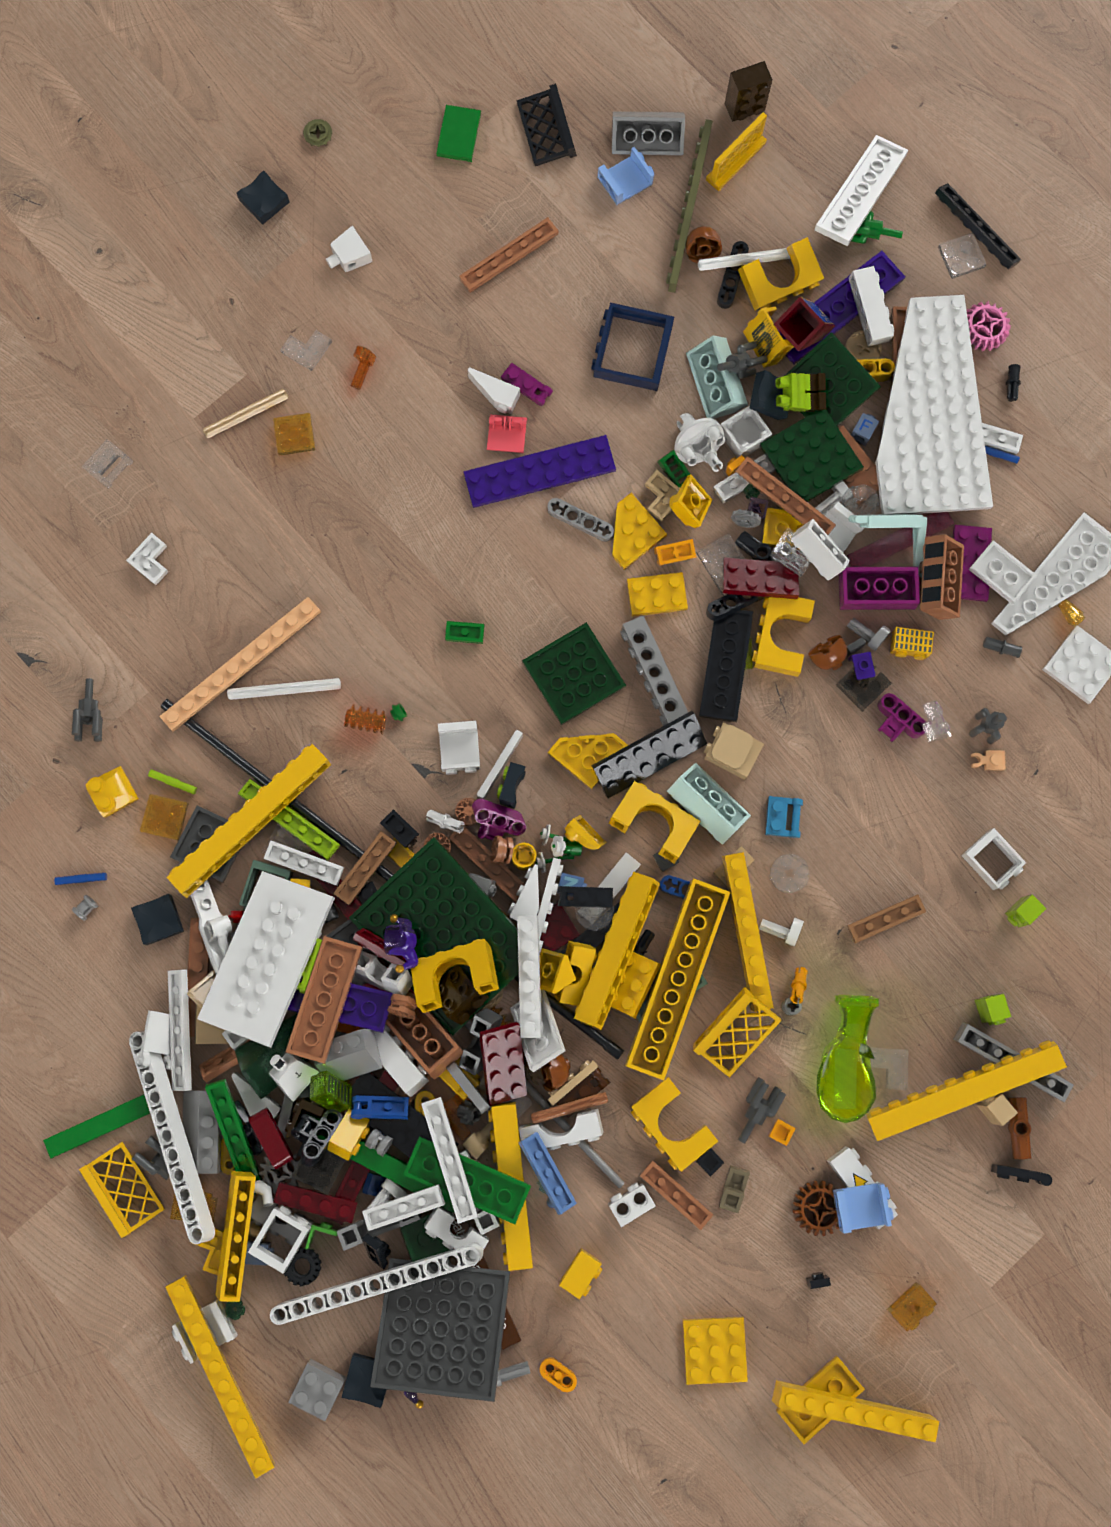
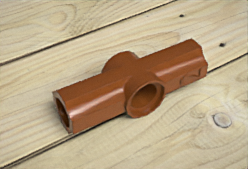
[1008,1097,1032,1159]

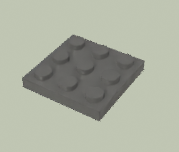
[170,805,240,883]

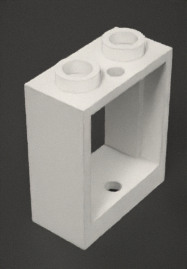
[961,828,1026,890]
[248,1206,311,1274]

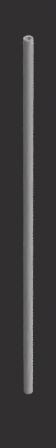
[464,1021,624,1188]

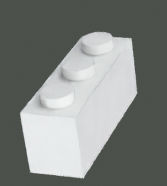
[791,519,850,581]

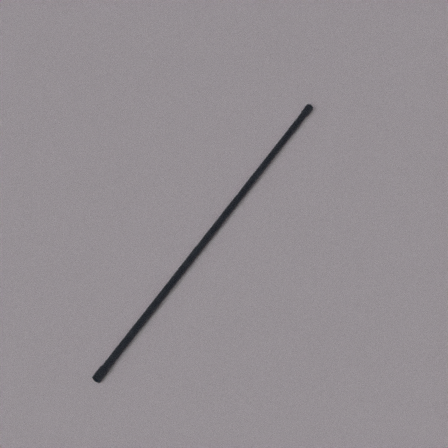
[161,699,624,1060]

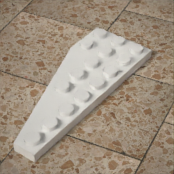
[991,512,1111,636]

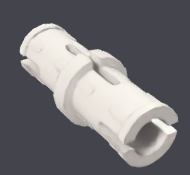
[426,810,465,834]

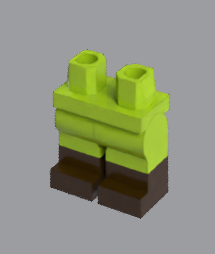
[775,373,826,412]

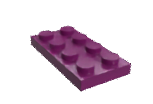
[953,525,992,602]

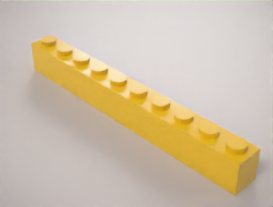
[166,744,331,898]
[866,1040,1067,1141]
[165,1275,275,1479]

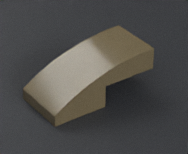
[719,1165,750,1214]

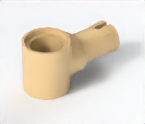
[462,1122,494,1159]

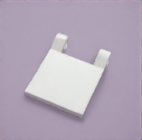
[136,1010,171,1070]

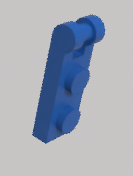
[351,1095,409,1119]

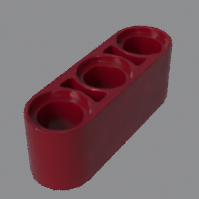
[248,1107,294,1169]

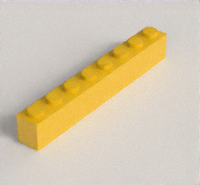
[722,852,774,1012]
[574,872,660,1030]
[488,1102,533,1271]
[772,1380,940,1443]

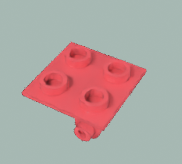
[487,414,527,453]

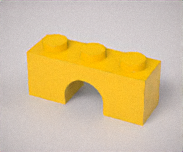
[554,941,597,1006]

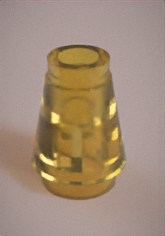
[1058,599,1086,627]

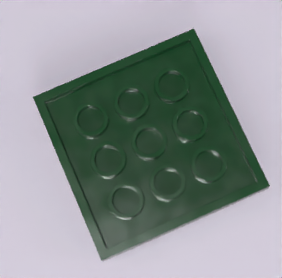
[784,332,881,427]
[760,410,864,502]
[522,622,626,725]

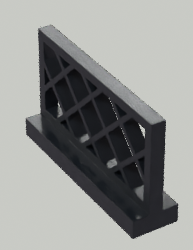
[516,83,577,167]

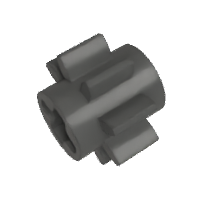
[457,1100,482,1126]

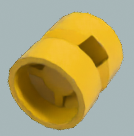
[512,842,537,870]

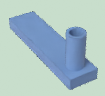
[518,1132,577,1215]

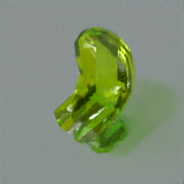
[816,995,879,1123]

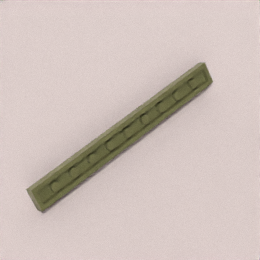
[666,119,713,293]

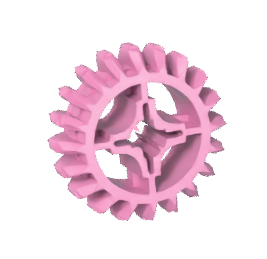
[966,301,1011,352]

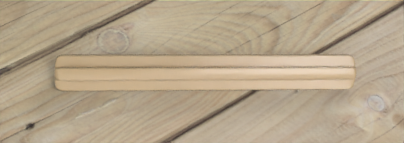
[203,389,288,438]

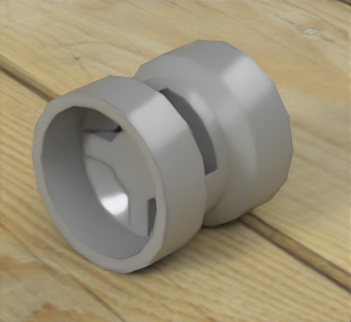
[365,1128,393,1156]

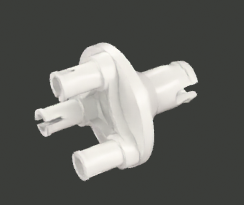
[674,413,725,472]

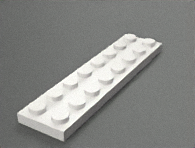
[815,135,908,246]

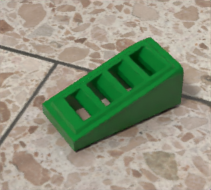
[657,450,690,488]

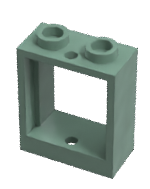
[239,860,294,911]

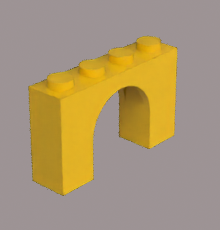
[738,237,824,311]
[751,597,815,677]
[608,781,701,864]
[411,939,499,1013]
[630,1077,719,1172]

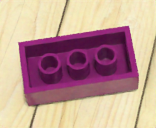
[839,567,920,610]

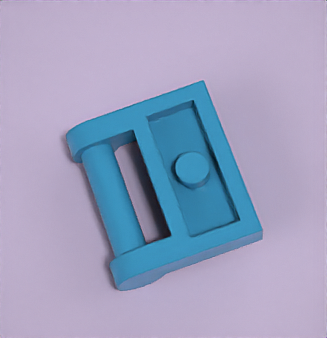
[765,796,803,838]

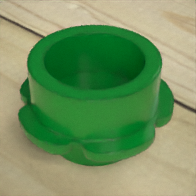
[390,703,407,721]

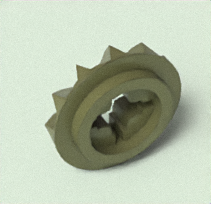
[303,119,333,147]

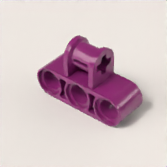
[877,693,928,742]
[472,799,526,841]

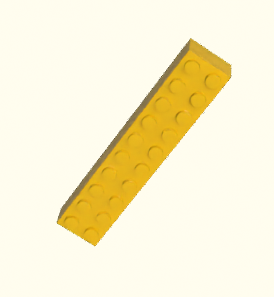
[624,878,730,1081]

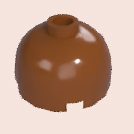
[686,226,722,264]
[808,635,847,670]
[538,1054,571,1092]

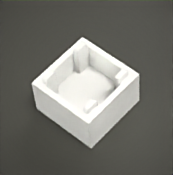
[721,406,772,458]

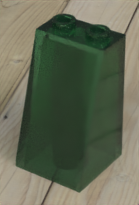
[235,1013,309,1099]

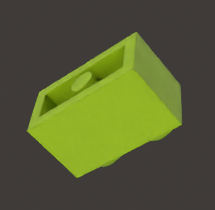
[1005,894,1046,928]
[975,994,1011,1025]

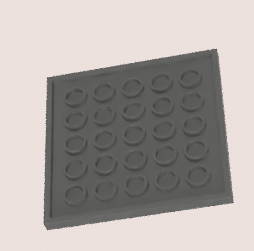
[370,1258,510,1402]

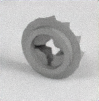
[731,509,761,528]

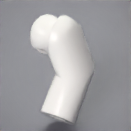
[254,1180,273,1207]

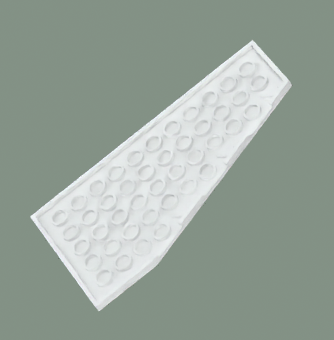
[875,295,993,515]

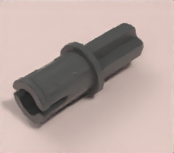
[983,637,1022,658]

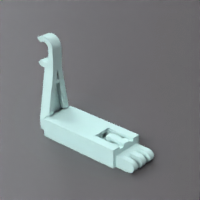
[848,514,927,578]

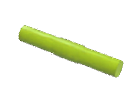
[148,769,197,794]

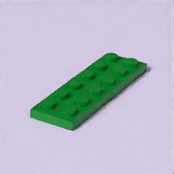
[403,1136,531,1224]

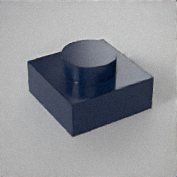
[362,1172,387,1196]

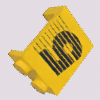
[743,307,794,368]

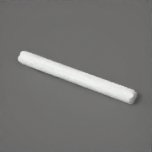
[698,248,790,271]
[227,678,341,700]

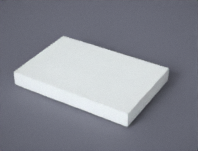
[968,540,1037,605]

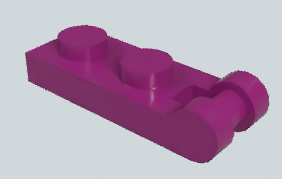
[501,363,553,406]

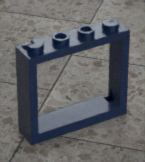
[591,302,674,391]

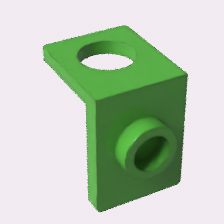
[305,1221,339,1250]

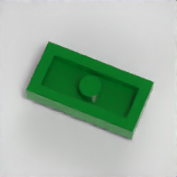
[445,621,485,644]

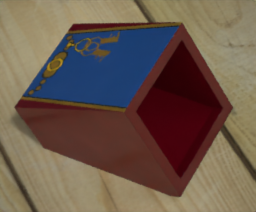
[774,296,835,351]

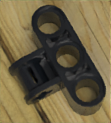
[291,1109,342,1167]

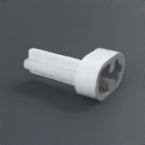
[815,481,852,515]
[759,918,804,946]
[367,1179,408,1209]

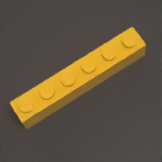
[215,1171,256,1302]

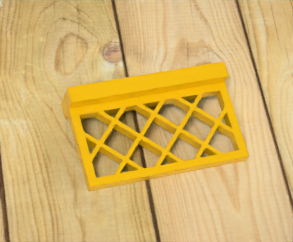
[705,112,767,191]
[693,987,781,1078]
[79,1142,165,1238]

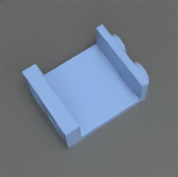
[597,147,654,205]
[833,1183,894,1233]

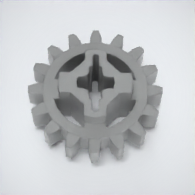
[259,1154,304,1193]

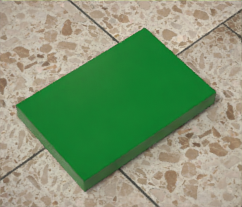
[436,105,481,162]

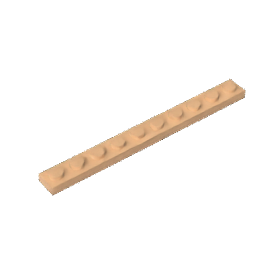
[159,597,321,732]

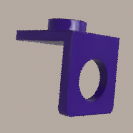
[848,652,875,680]

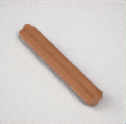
[531,1092,608,1124]

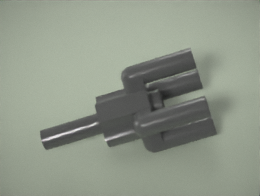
[717,341,767,379]
[72,678,103,742]
[969,708,1007,744]
[738,1077,786,1144]
[132,1136,170,1180]

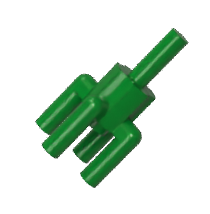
[851,211,903,244]

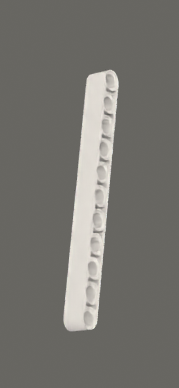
[129,1031,215,1244]
[270,1243,484,1325]

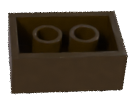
[724,61,773,122]

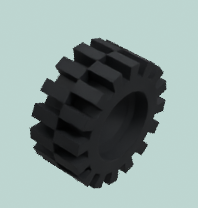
[284,1247,322,1287]

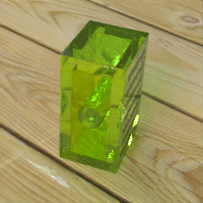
[310,1070,352,1112]

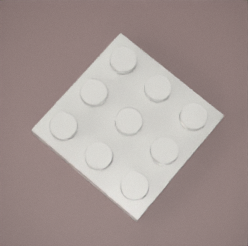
[1042,625,1111,704]

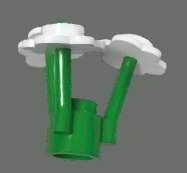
[535,824,582,873]

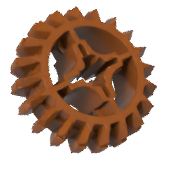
[792,1180,839,1236]

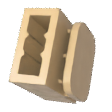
[704,722,764,780]

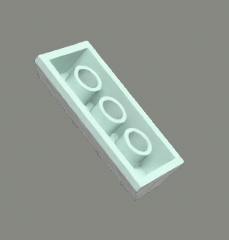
[686,335,748,419]
[667,763,751,845]

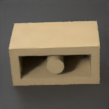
[977,1093,1018,1126]

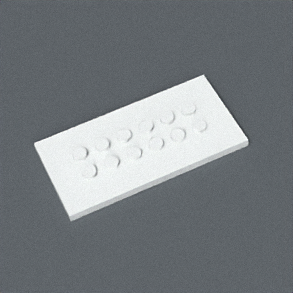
[197,871,335,1048]

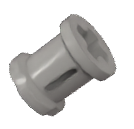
[72,895,99,921]
[781,998,802,1015]

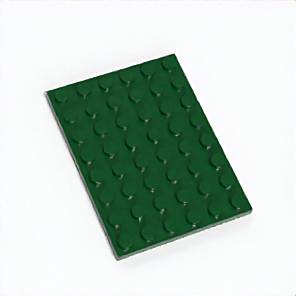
[349,837,540,1036]

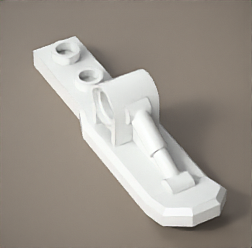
[191,879,232,975]

